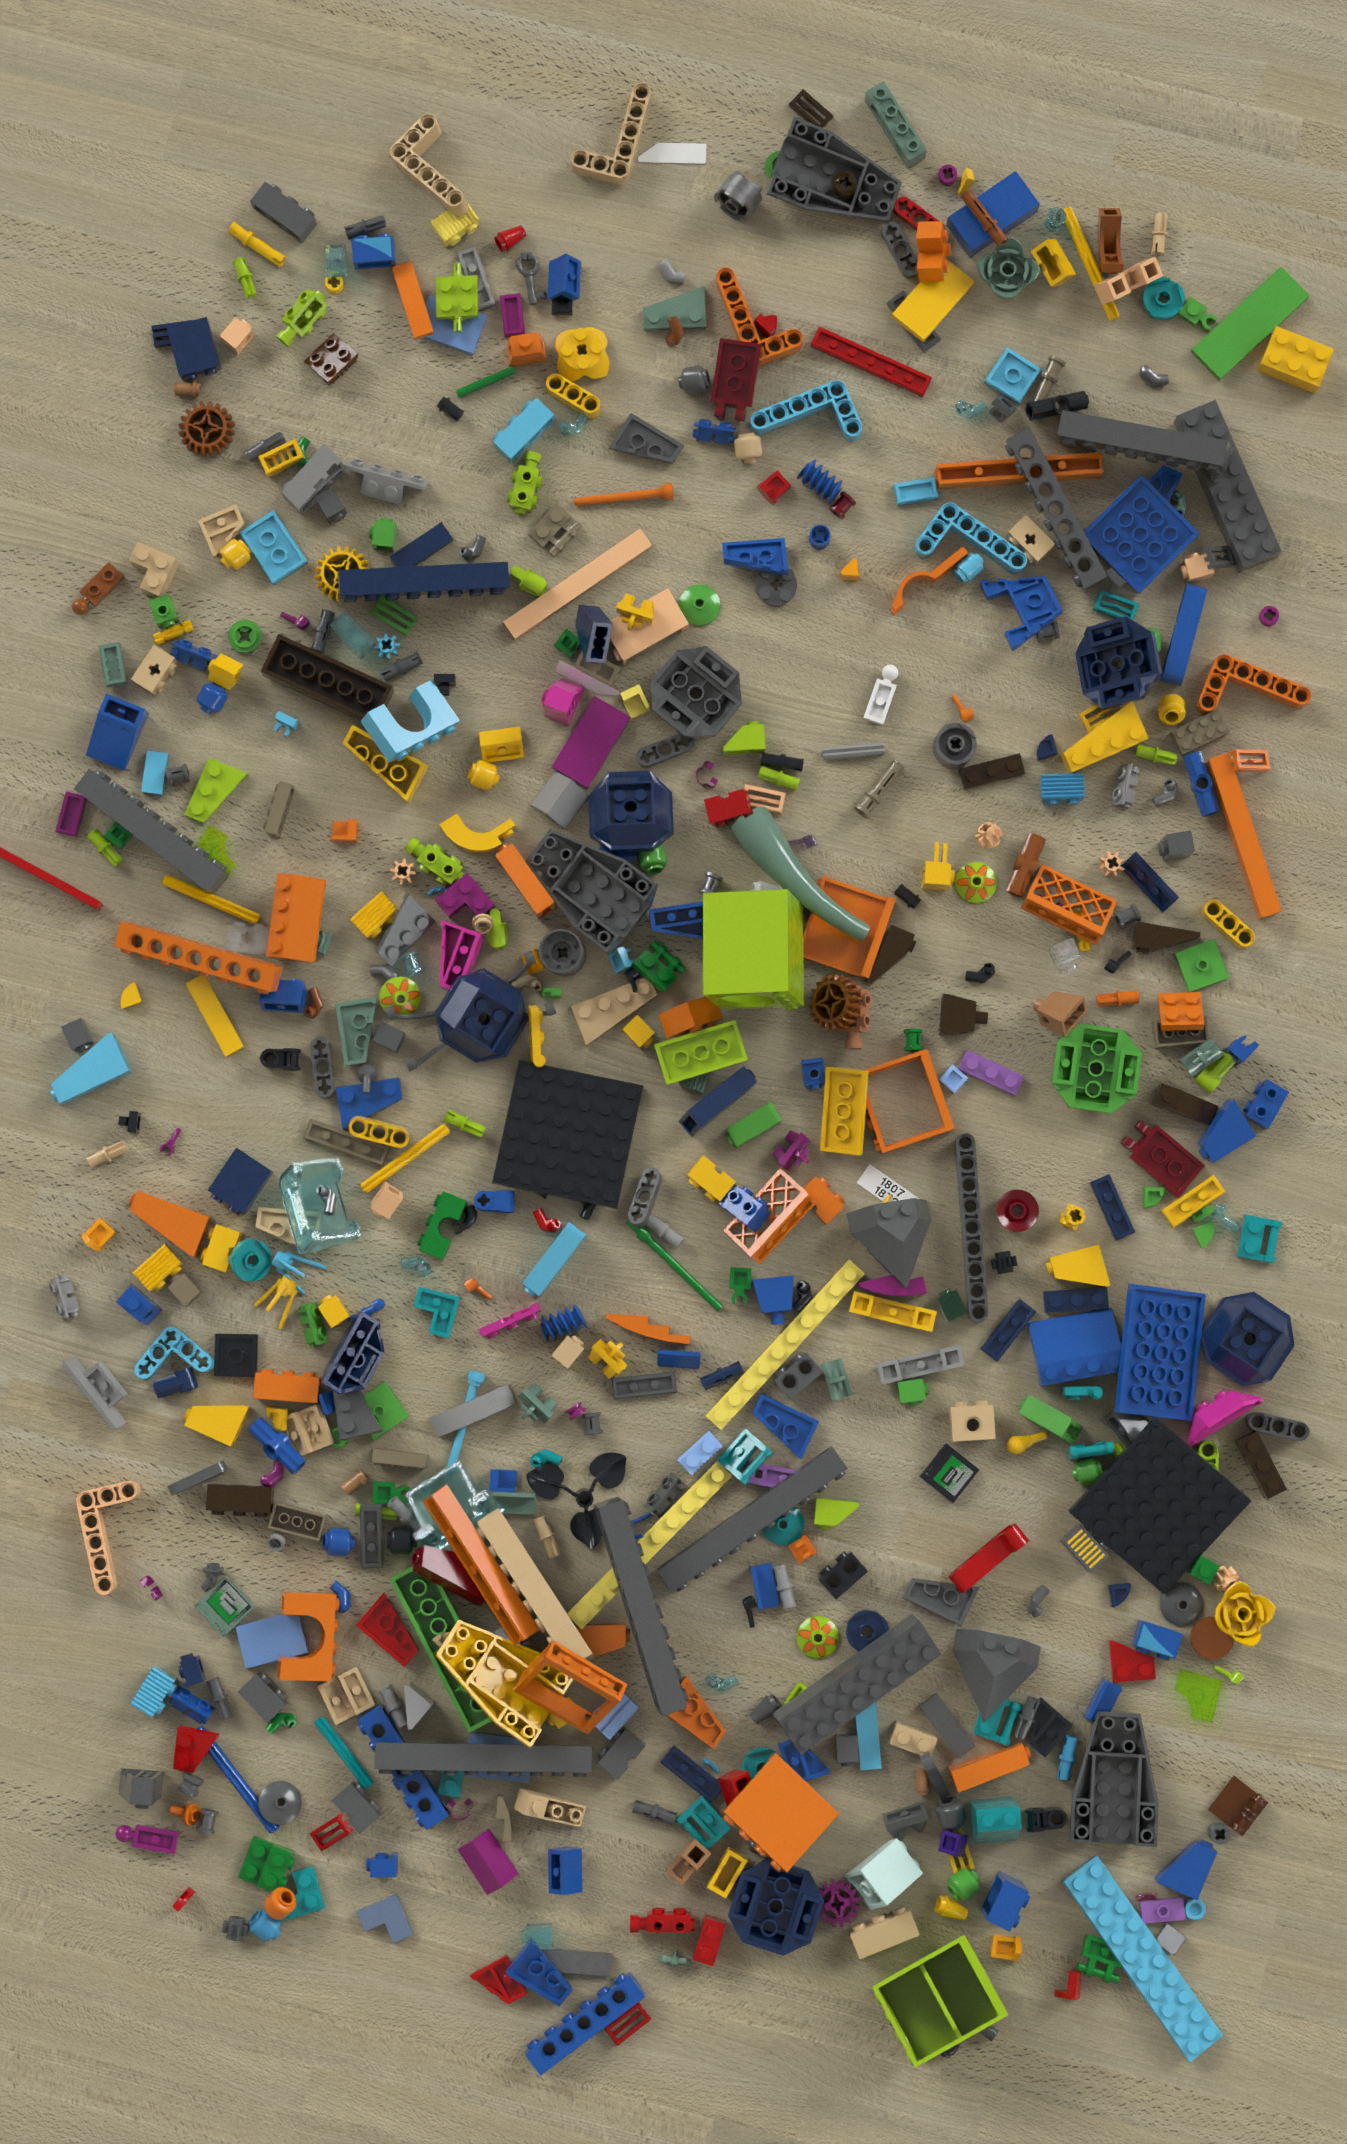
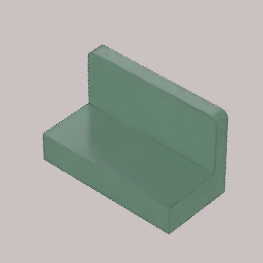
[492,1491,536,1515]

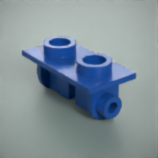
[693,419,736,445]
[171,639,217,671]
[169,1686,215,1724]

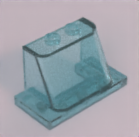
[405,1460,504,1549]

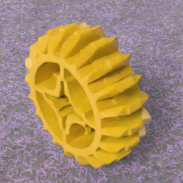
[314,546,370,602]

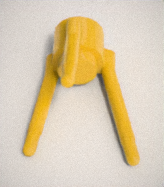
[254,1275,298,1330]

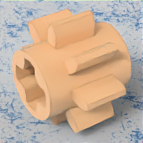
[975,822,1003,849]
[1098,851,1125,878]
[390,859,416,886]
[1212,1566,1240,1592]

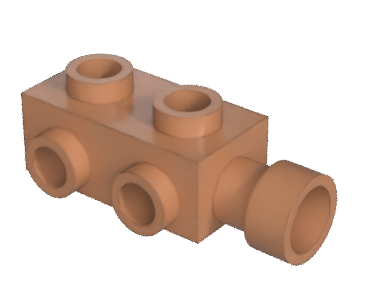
[842,985,871,1050]

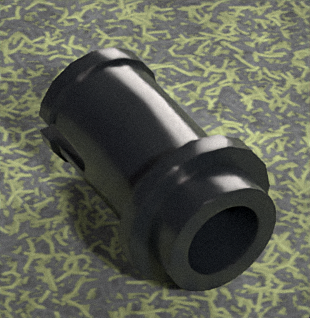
[437,397,464,422]
[894,884,921,909]

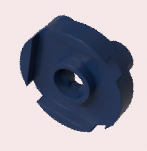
[846,1610,889,1651]

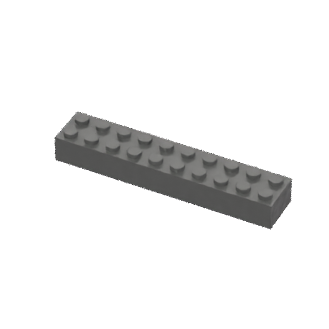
[593,1497,689,1716]

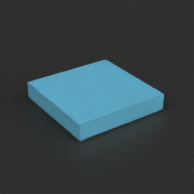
[984,347,1042,405]

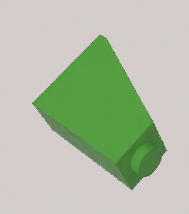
[725,1102,782,1148]
[1019,1395,1083,1445]

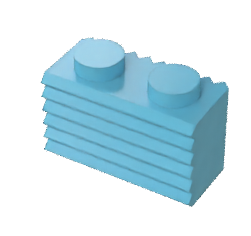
[130,1666,177,1718]

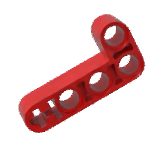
[948,1523,1029,1594]

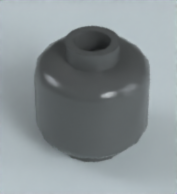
[678,365,710,395]
[936,1796,966,1831]

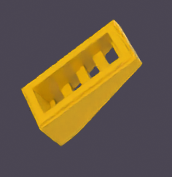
[258,438,305,478]

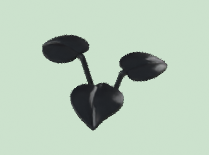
[526,1452,626,1549]

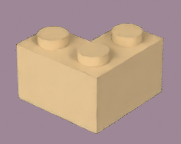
[129,541,179,598]

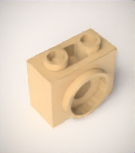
[949,1400,996,1441]

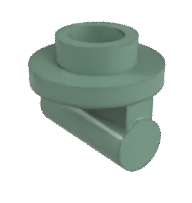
[317,930,333,955]

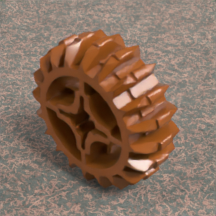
[179,401,235,458]
[808,974,863,1031]

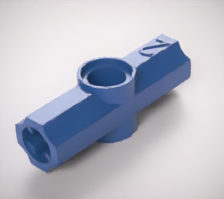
[1183,751,1220,817]
[248,1417,306,1474]

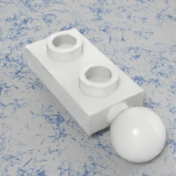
[863,664,898,726]

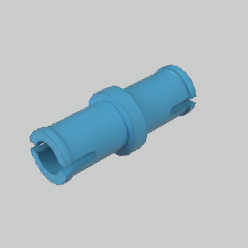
[1057,1735,1078,1781]

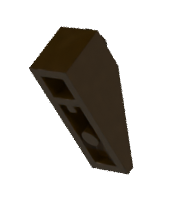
[1131,921,1201,955]
[866,925,916,987]
[1151,1083,1218,1125]

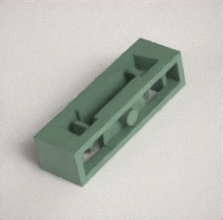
[865,81,927,169]

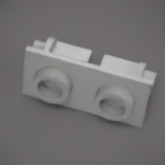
[1112,763,1140,808]
[49,1274,80,1320]

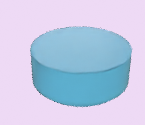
[1184,1898,1206,1920]

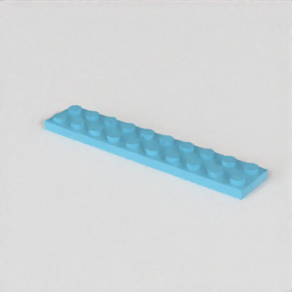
[1062,1855,1223,2062]

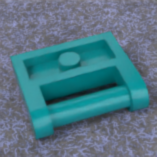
[1237,1214,1283,1264]
[717,1428,774,1485]
[1066,1441,1114,1459]
[972,1699,1023,1746]
[675,1795,732,1850]

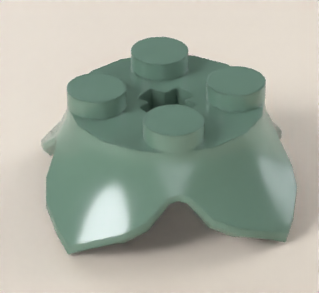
[977,236,1040,299]

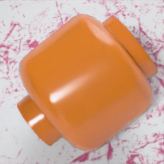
[264,1887,296,1920]

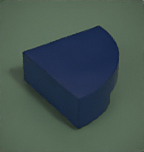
[1036,734,1058,761]
[1108,1583,1131,1607]

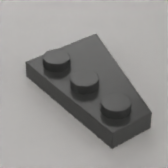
[609,413,684,464]
[903,1578,979,1627]

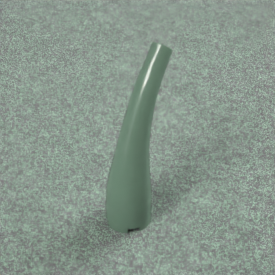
[732,807,870,942]

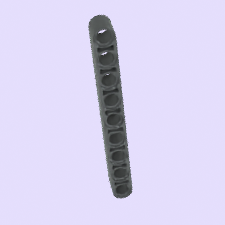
[955,1133,988,1322]

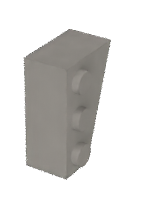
[282,443,346,515]

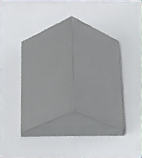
[531,771,588,830]
[404,1682,435,1730]

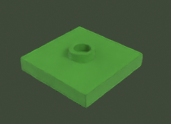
[1174,939,1229,992]
[364,1381,409,1441]

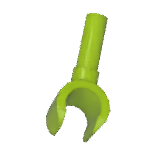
[1214,1665,1244,1684]

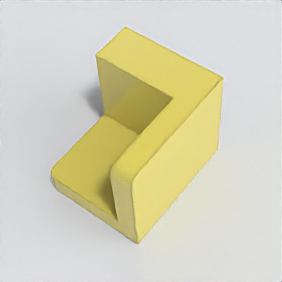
[620,684,650,719]

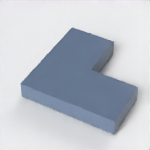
[357,1894,413,1943]

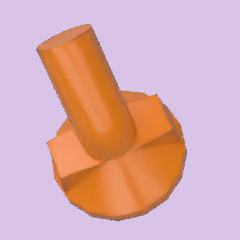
[168,1804,200,1826]

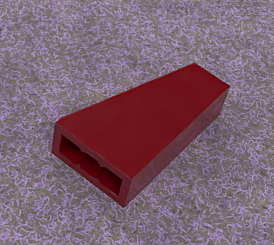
[412,1545,487,1606]

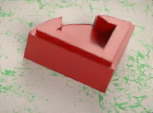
[173,1887,195,1912]

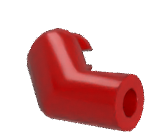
[532,1208,561,1233]

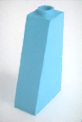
[50,1033,132,1105]
[523,1222,587,1297]

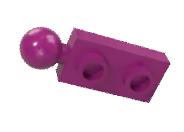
[115,1824,180,1854]

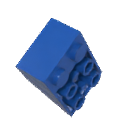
[86,694,149,771]

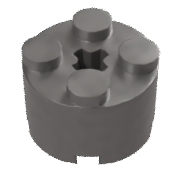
[714,171,762,221]
[933,723,977,769]

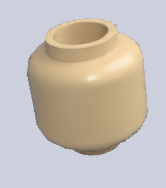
[734,432,762,464]

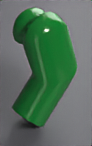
[293,436,310,468]
[265,1713,297,1734]

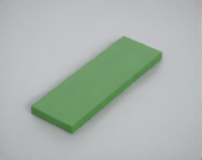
[1191,267,1310,381]

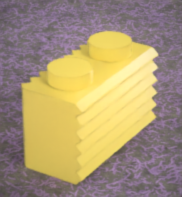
[431,204,480,247]

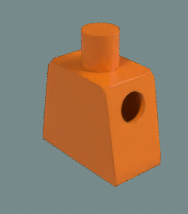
[506,332,548,367]

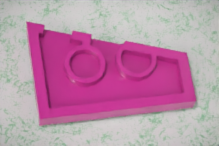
[479,1303,541,1339]

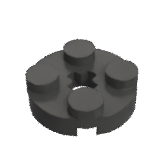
[755,568,797,607]

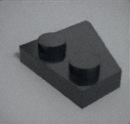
[1028,1698,1073,1758]

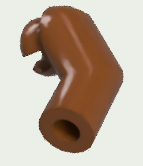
[666,316,684,347]
[304,987,323,1018]

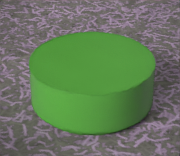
[330,1427,349,1448]

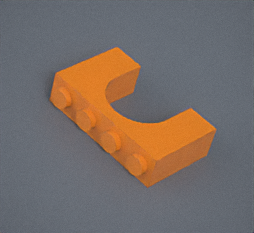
[277,1591,339,1681]

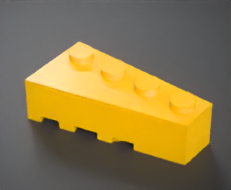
[1060,702,1149,774]
[343,725,429,802]

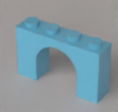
[361,680,460,763]

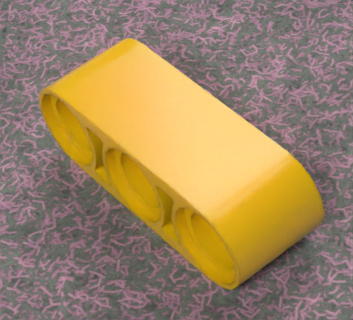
[546,374,600,419]
[1201,900,1255,949]
[349,1116,409,1148]

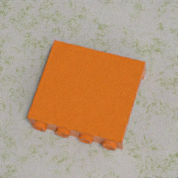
[803,874,896,981]
[721,1753,839,1872]

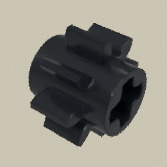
[991,1251,1018,1274]

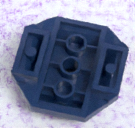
[1075,616,1162,710]
[588,771,674,853]
[435,968,529,1063]
[1201,1292,1295,1387]
[728,1857,824,1956]

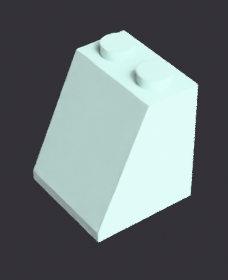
[844,1838,923,1910]

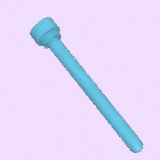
[447,1370,485,1471]

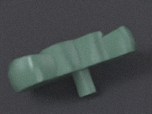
[658,1951,691,1967]

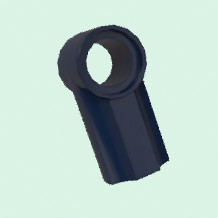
[152,1367,198,1398]

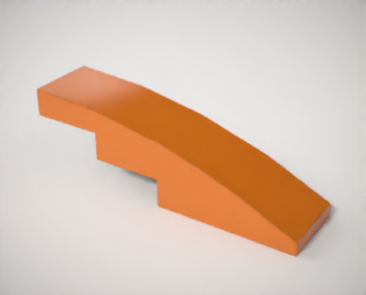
[392,261,434,340]
[606,1314,690,1344]

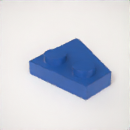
[778,1740,830,1781]

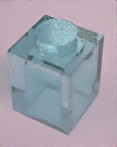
[324,245,348,277]
[522,1923,553,1949]

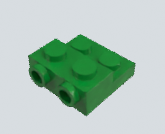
[238,1835,296,1892]

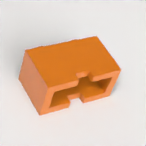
[797,1176,845,1225]

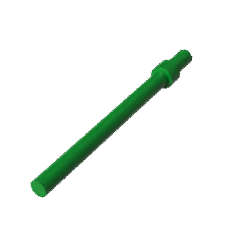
[626,1220,723,1312]

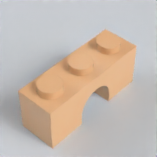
[1094,256,1163,304]

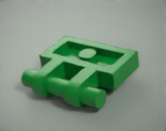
[632,940,686,993]
[1076,1934,1123,1984]

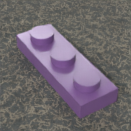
[958,1050,1024,1096]

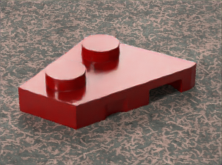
[1109,1640,1156,1682]
[173,1725,219,1773]
[470,1954,527,2004]

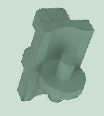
[1180,1038,1223,1077]
[821,1358,853,1401]
[518,1383,558,1423]

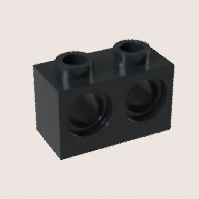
[818,1551,868,1599]

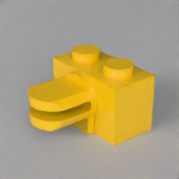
[922,842,955,891]

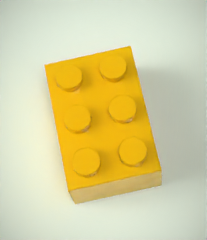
[1257,326,1334,394]

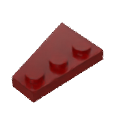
[356,1592,419,1667]

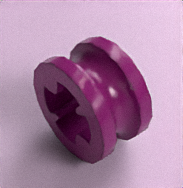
[938,165,957,186]
[1259,606,1279,627]
[565,1402,586,1421]

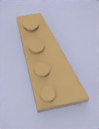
[571,978,657,1046]

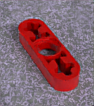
[893,197,946,231]

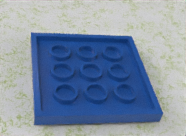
[1084,474,1200,594]

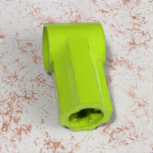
[1194,1051,1236,1094]

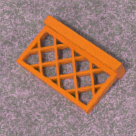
[1021,864,1117,945]
[723,1168,817,1265]

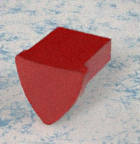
[754,313,777,338]
[757,470,791,505]
[1054,1969,1082,2000]

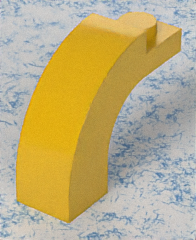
[439,813,516,854]

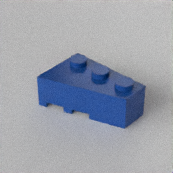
[649,902,703,939]

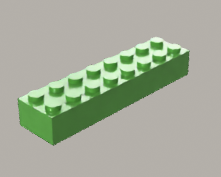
[390,1566,492,1733]

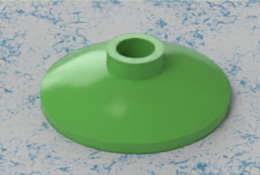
[679,585,720,626]

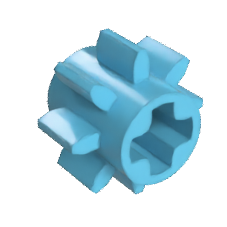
[374,633,401,661]

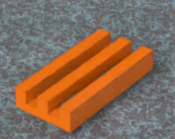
[1230,749,1271,772]

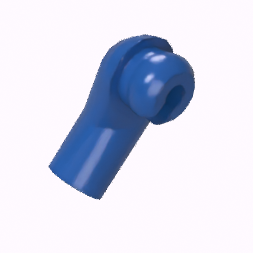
[330,1580,351,1613]

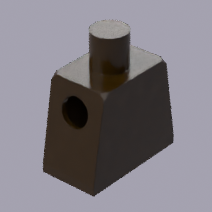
[939,993,988,1036]

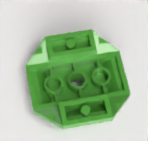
[1051,1024,1142,1114]

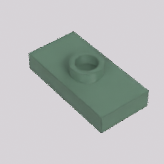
[99,642,128,688]

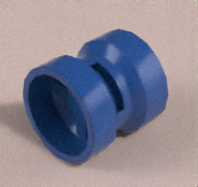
[809,525,830,550]

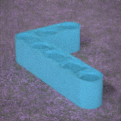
[750,380,862,442]
[915,503,1027,574]

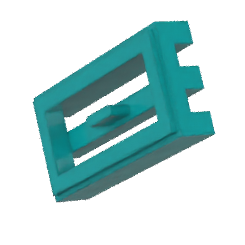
[1093,589,1139,620]

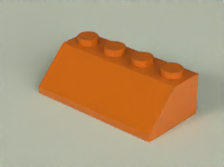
[266,873,326,963]

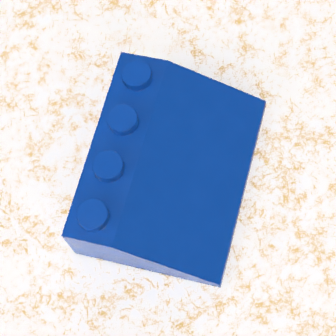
[1028,1308,1121,1386]

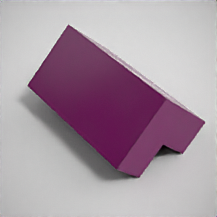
[457,1828,519,1895]

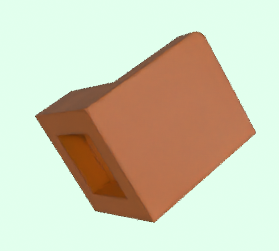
[331,819,358,843]

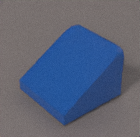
[318,1390,336,1415]

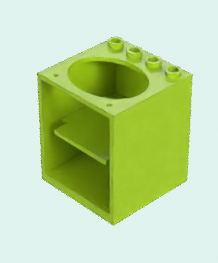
[703,889,804,1010]
[872,1935,1009,2068]

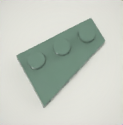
[643,286,706,331]
[335,997,378,1066]

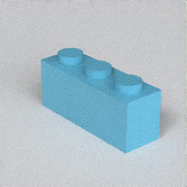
[493,398,555,464]

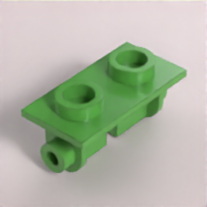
[298,1302,328,1348]

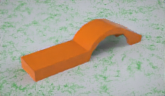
[891,547,968,615]

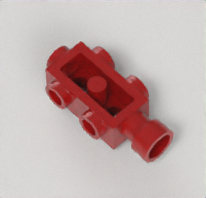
[630,1908,695,1933]

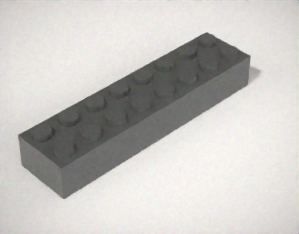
[1174,400,1282,573]
[1057,410,1231,475]
[74,769,230,895]
[772,1614,942,1755]

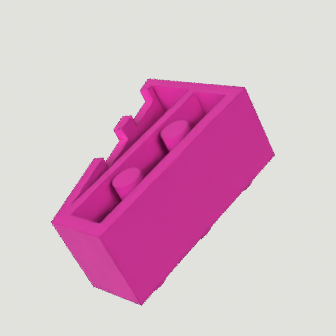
[541,678,584,726]
[440,920,485,991]

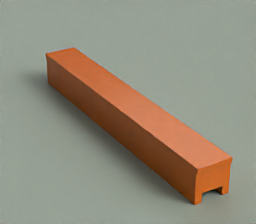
[935,452,1104,490]
[1206,752,1282,919]
[422,1484,540,1645]

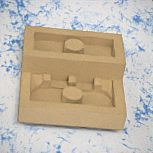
[283,1403,335,1456]
[316,1666,375,1725]

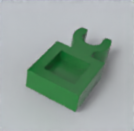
[729,1267,752,1304]
[372,1481,410,1504]

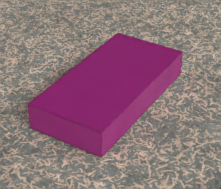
[500,293,525,338]
[55,791,87,838]

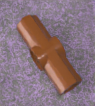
[1006,832,1046,898]

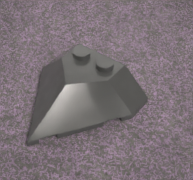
[846,1198,931,1289]
[953,1629,1041,1723]

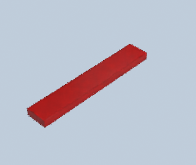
[810,326,932,397]
[0,847,103,911]

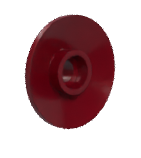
[996,1189,1039,1232]

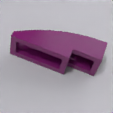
[858,1275,927,1296]

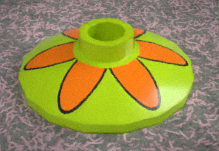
[955,862,997,904]
[379,976,421,1014]
[797,1616,839,1659]

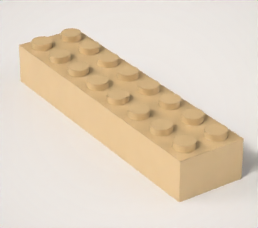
[476,1508,594,1661]

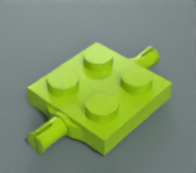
[436,263,479,333]

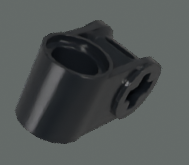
[260,1048,301,1071]
[1025,1807,1067,1832]

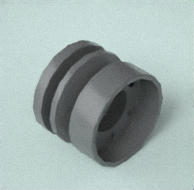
[539,929,587,976]

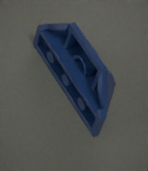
[321,1311,385,1394]

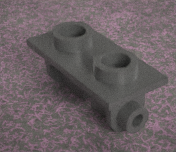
[645,1473,685,1518]

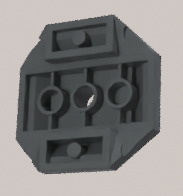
[650,646,742,738]

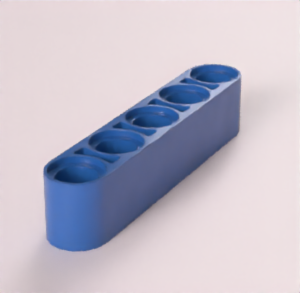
[1160,583,1207,686]

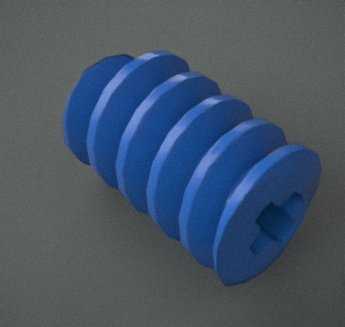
[797,460,842,504]
[540,1304,587,1343]

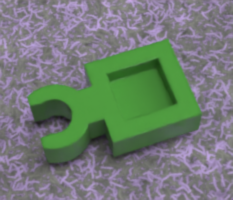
[1177,297,1217,332]

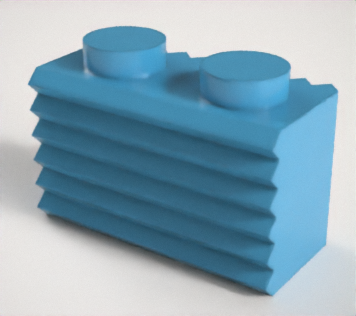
[1040,773,1085,806]

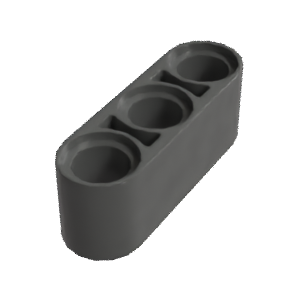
[1245,1412,1310,1441]

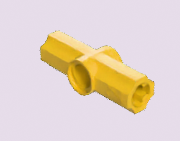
[1059,1203,1086,1231]

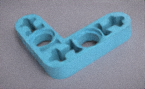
[134,1327,215,1380]

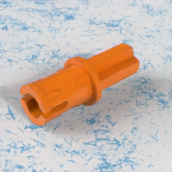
[1096,990,1139,1007]

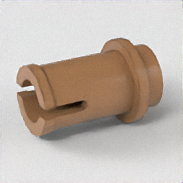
[174,381,202,398]
[341,1469,369,1495]
[915,1768,932,1795]

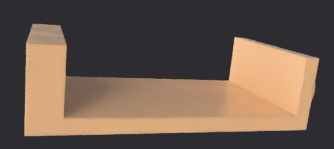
[610,588,689,665]

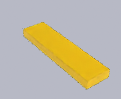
[185,975,245,1057]

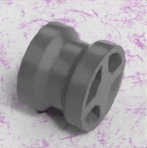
[177,1772,204,1797]

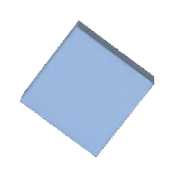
[938,1064,968,1094]

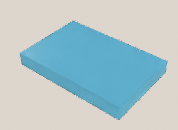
[239,510,308,585]

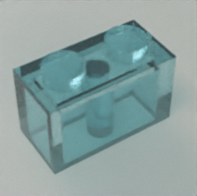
[330,611,376,660]

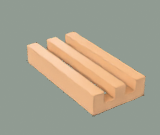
[744,784,786,814]

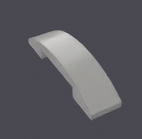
[877,1345,965,1385]
[429,1384,516,1437]

